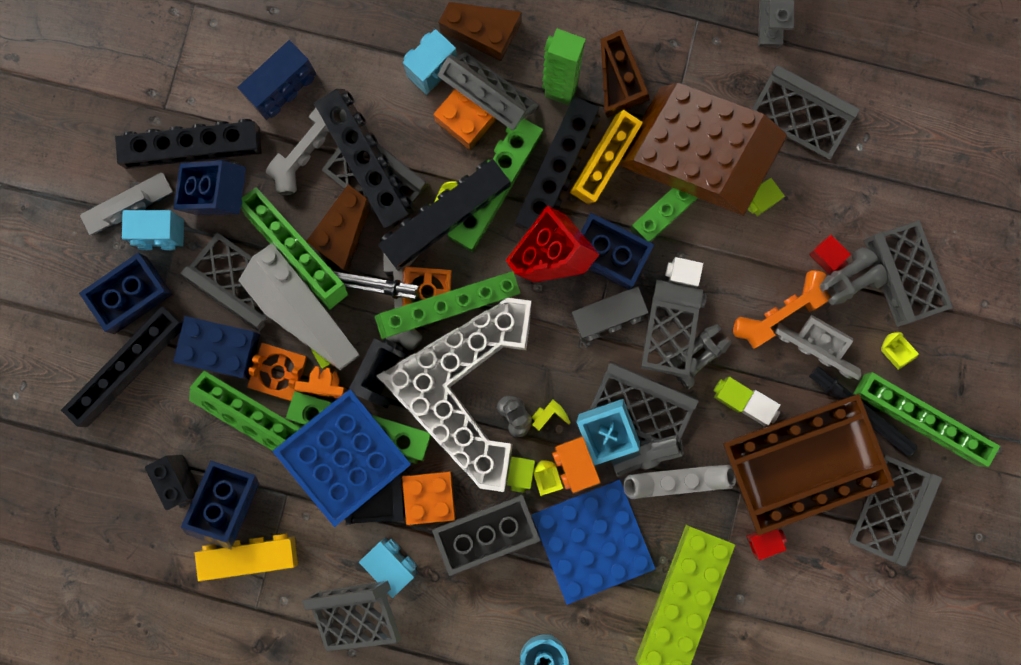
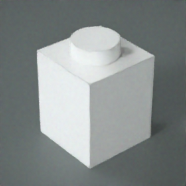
[665,257,703,288]
[742,390,780,426]

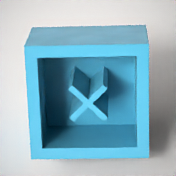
[403,29,457,95]
[122,210,184,250]
[577,399,640,466]
[359,538,418,598]

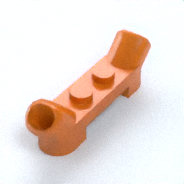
[733,270,832,349]

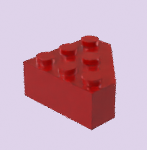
[505,205,600,283]

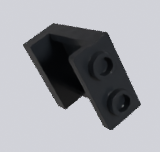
[349,339,409,408]
[145,455,199,510]
[344,472,406,525]

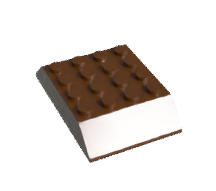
[618,83,787,216]
[723,394,895,536]

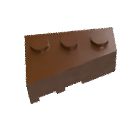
[438,2,522,61]
[600,30,650,118]
[306,185,371,271]

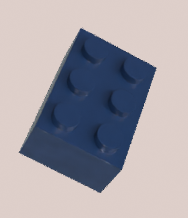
[237,40,316,120]
[174,160,246,215]
[581,213,654,290]
[79,252,173,334]
[173,316,260,379]
[181,460,259,550]

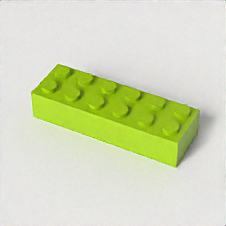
[635,525,735,665]

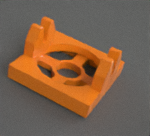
[402,267,451,306]
[247,343,308,401]
[294,366,349,398]

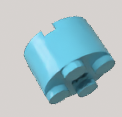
[520,635,569,665]

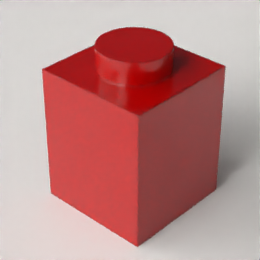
[809,235,851,274]
[746,529,787,561]

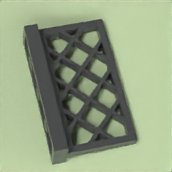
[437,52,539,130]
[752,65,860,160]
[322,130,430,228]
[864,220,953,327]
[181,232,268,333]
[589,361,698,441]
[848,455,942,567]
[302,580,402,651]

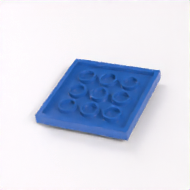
[272,389,411,527]
[531,479,655,605]

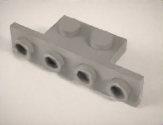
[80,173,174,236]
[775,315,861,380]

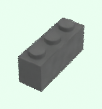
[571,287,649,342]

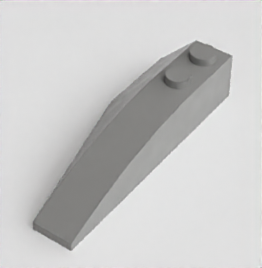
[238,243,360,370]

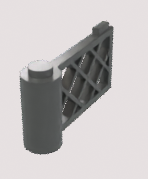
[641,279,707,378]

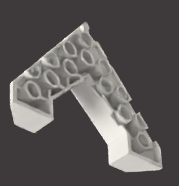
[377,298,532,492]

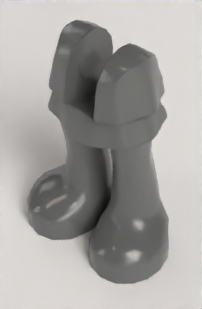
[819,247,887,305]
[662,324,732,390]
[496,396,532,438]

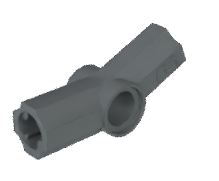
[611,435,684,477]

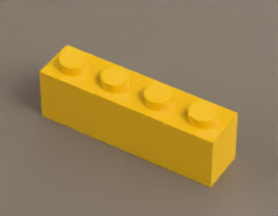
[569,110,643,205]
[194,533,298,581]

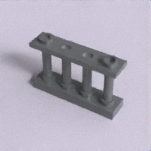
[758,0,794,47]

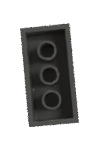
[432,494,540,576]

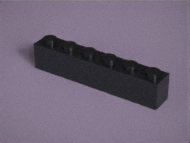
[378,159,511,271]
[61,306,183,427]

